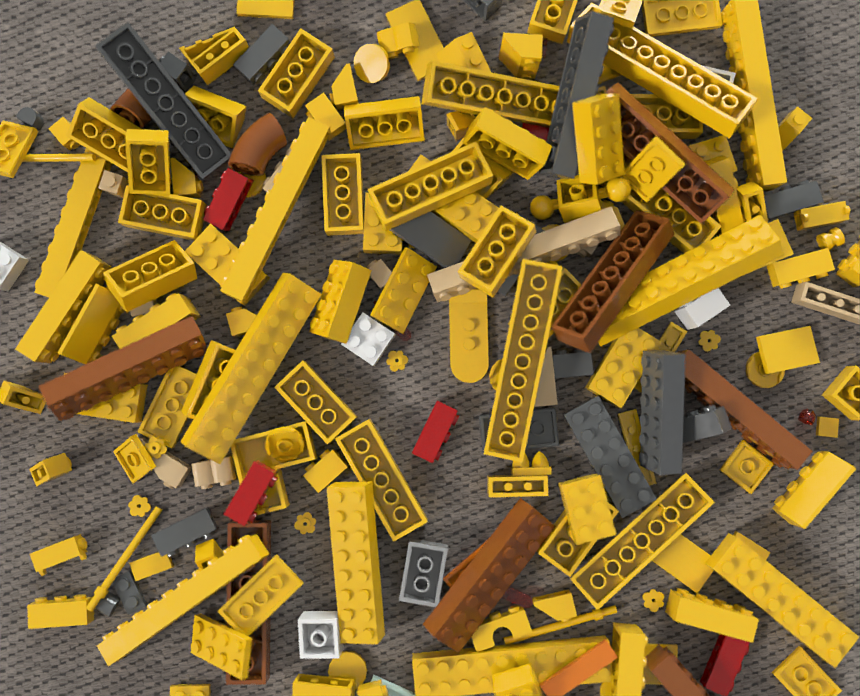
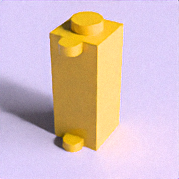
[793,201,850,231]
[30,534,88,576]

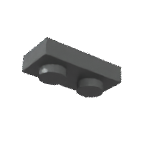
[113,570,147,615]

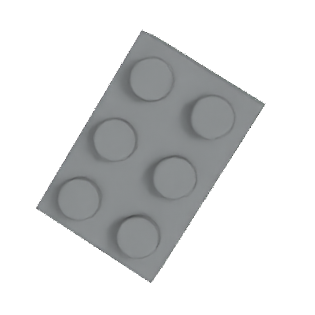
[399,538,448,607]

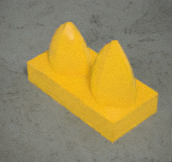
[511,451,552,476]

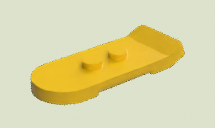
[449,288,489,383]

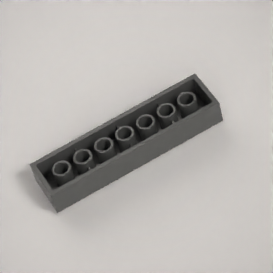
[538,11,614,179]
[95,22,231,179]

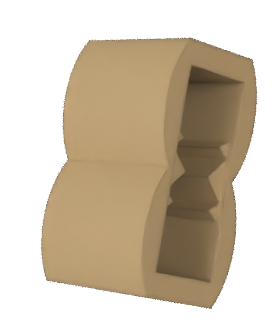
[191,456,236,489]

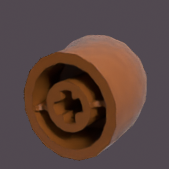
[110,88,152,129]
[228,113,287,176]

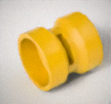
[816,227,845,250]

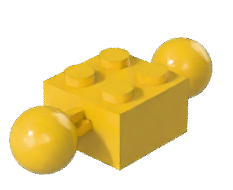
[530,175,631,223]

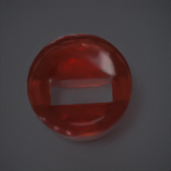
[798,409,816,425]

